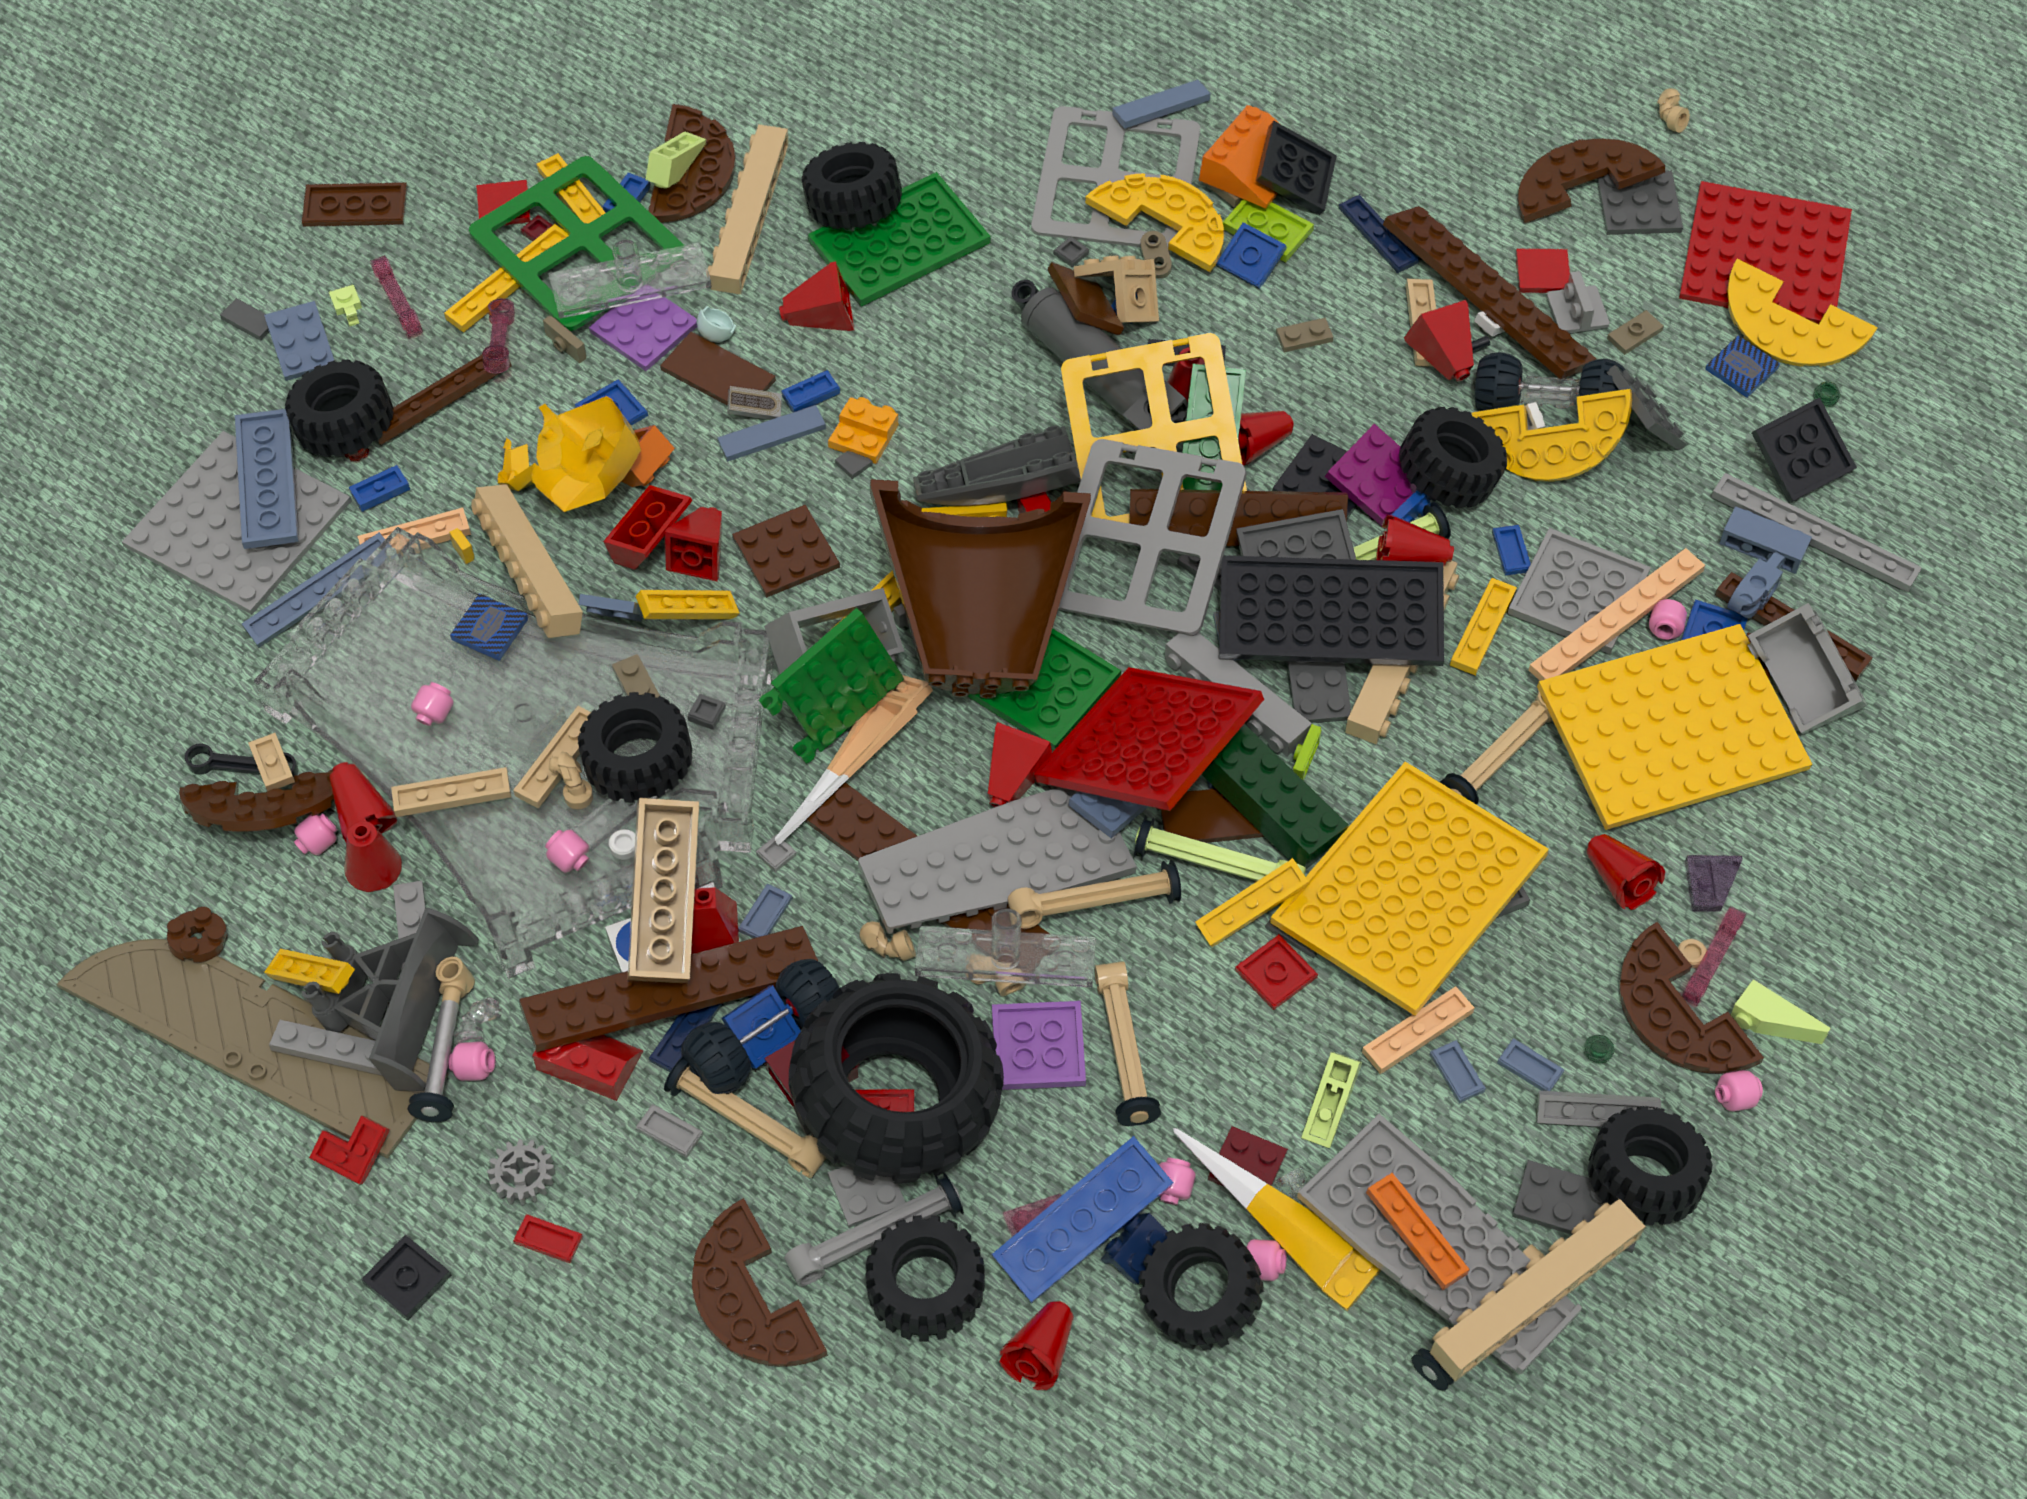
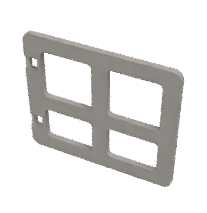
[1031,106,1200,251]
[1058,439,1247,635]

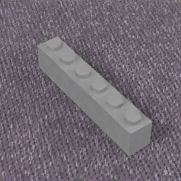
[1165,632,1312,757]

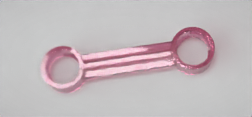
[370,255,423,338]
[482,298,515,373]
[1682,906,1747,1007]

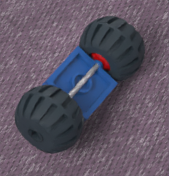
[681,959,840,1094]

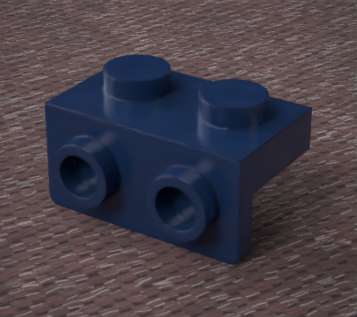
[1101,1213,1168,1285]

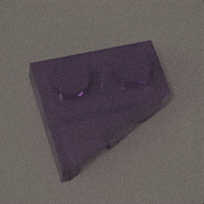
[1685,855,1743,911]

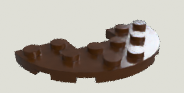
[648,104,736,223]
[1518,138,1665,224]
[179,770,334,832]
[1619,922,1764,1074]
[692,1198,828,1367]

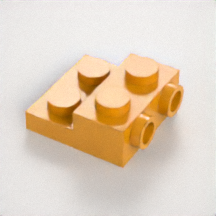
[828,397,898,464]

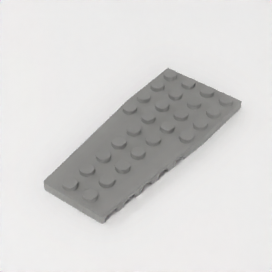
[858,787,1137,934]
[1297,1114,1582,1374]

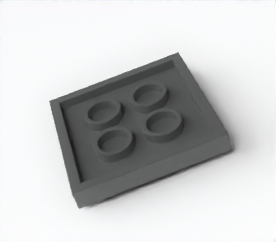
[1596,170,1683,235]
[1607,365,1688,450]

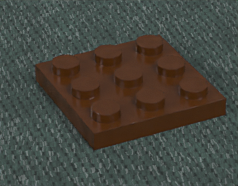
[732,505,840,598]

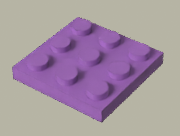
[589,285,697,371]
[992,1001,1086,1090]

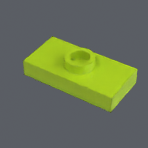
[1293,724,1322,781]

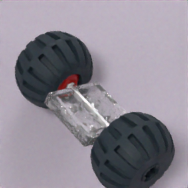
[1475,352,1625,411]

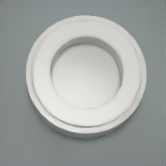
[609,829,636,860]

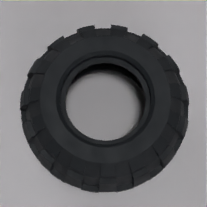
[788,973,1004,1184]

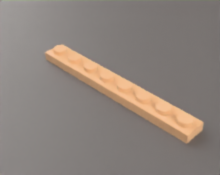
[1528,548,1705,681]

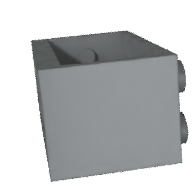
[764,588,904,674]

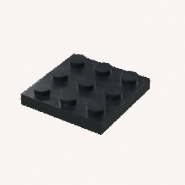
[1256,121,1337,215]
[1751,397,1857,503]
[1272,434,1358,520]

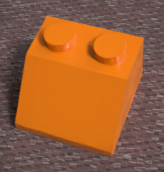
[621,425,675,487]

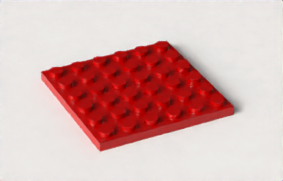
[1679,181,1852,325]
[1034,667,1265,811]

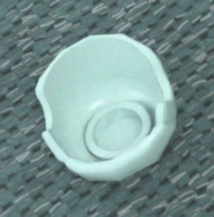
[696,306,736,343]

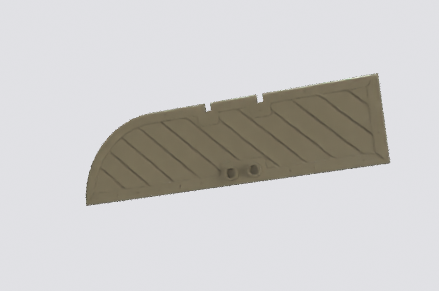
[56,939,449,1159]

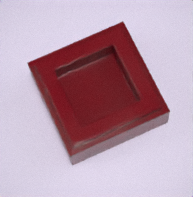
[520,215,553,242]

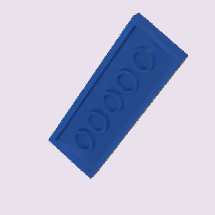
[992,1136,1174,1304]

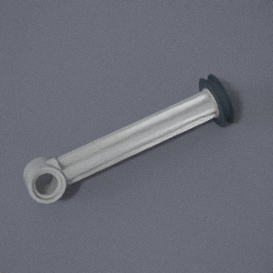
[784,1173,964,1287]

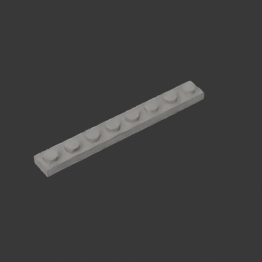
[1711,473,1922,592]

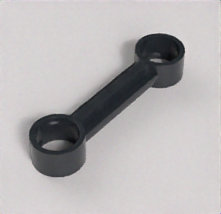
[185,743,299,778]

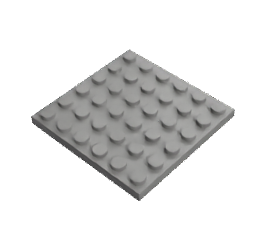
[122,431,351,615]

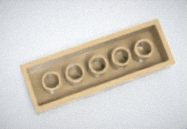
[627,798,699,983]

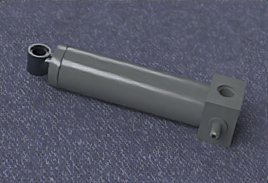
[1011,279,1188,454]

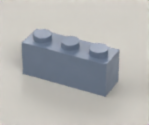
[1719,506,1812,574]

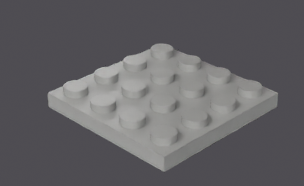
[1508,528,1651,654]

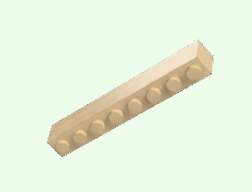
[707,124,789,294]
[471,484,583,638]
[1345,561,1459,745]
[1430,1199,1646,1382]

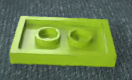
[1223,199,1314,262]

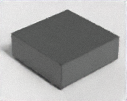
[1053,236,1089,267]
[835,451,873,479]
[687,694,726,730]

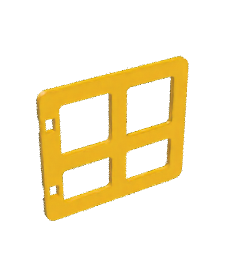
[1061,333,1247,524]

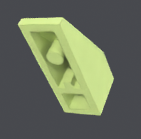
[645,132,706,188]
[1731,979,1831,1044]
[1301,1052,1362,1148]

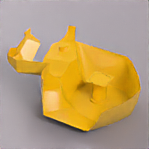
[498,396,641,512]

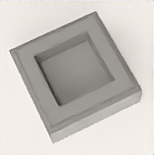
[756,834,797,873]

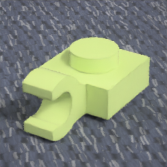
[329,285,362,326]

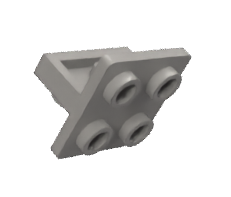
[1546,271,1610,333]

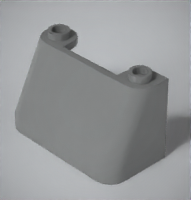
[1748,603,1867,734]

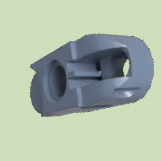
[1728,552,1786,618]

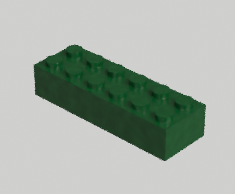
[1202,724,1349,869]

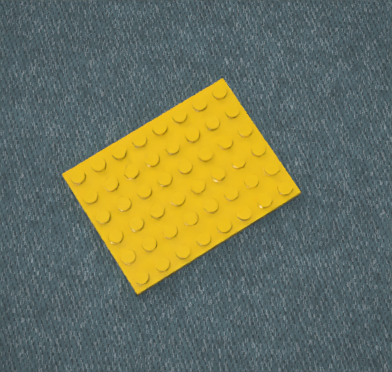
[1537,624,1813,830]
[1270,762,1549,1016]

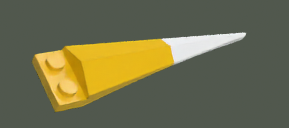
[1173,1128,1381,1311]

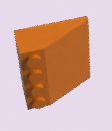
[1199,105,1280,209]

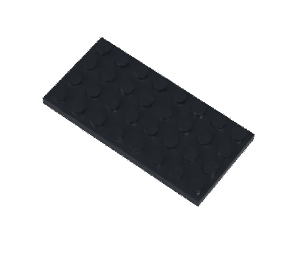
[1219,555,1444,666]

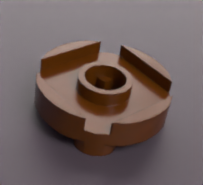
[166,907,227,962]

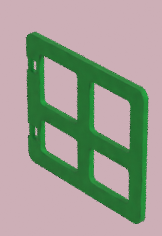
[469,156,688,331]

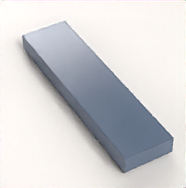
[1112,80,1211,129]
[717,405,826,462]

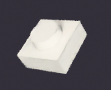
[1474,311,1504,337]
[1526,402,1545,430]

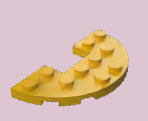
[1085,173,1224,272]
[1727,259,1878,367]
[1472,389,1632,482]

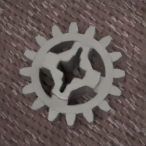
[487,1139,555,1205]

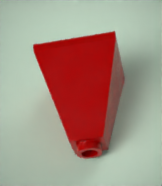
[779,261,855,331]
[1404,300,1474,382]
[665,507,722,582]
[988,722,1052,808]
[691,887,739,954]

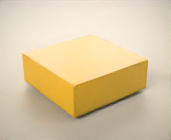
[449,528,475,564]

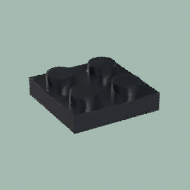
[361,1234,451,1321]

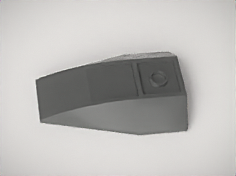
[913,425,1081,506]

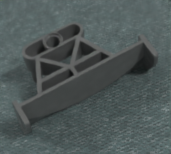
[302,908,479,1091]

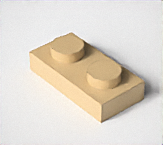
[248,733,295,792]

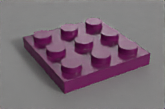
[1325,424,1417,529]

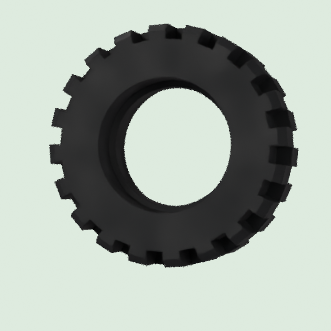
[801,142,902,230]
[285,359,394,458]
[1399,407,1507,508]
[578,692,693,803]
[1587,1106,1713,1226]
[865,1215,985,1341]
[1139,1223,1264,1350]

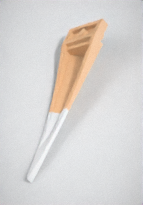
[775,675,933,845]

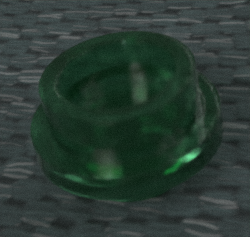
[1813,382,1840,407]
[1584,1035,1614,1063]

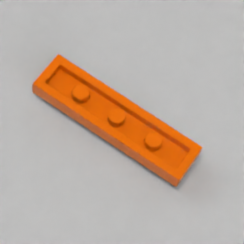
[1366,1173,1470,1290]

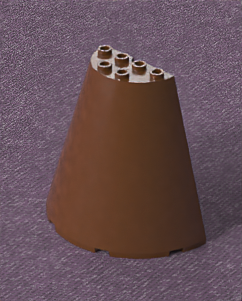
[870,479,1091,699]

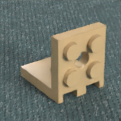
[1074,256,1159,323]

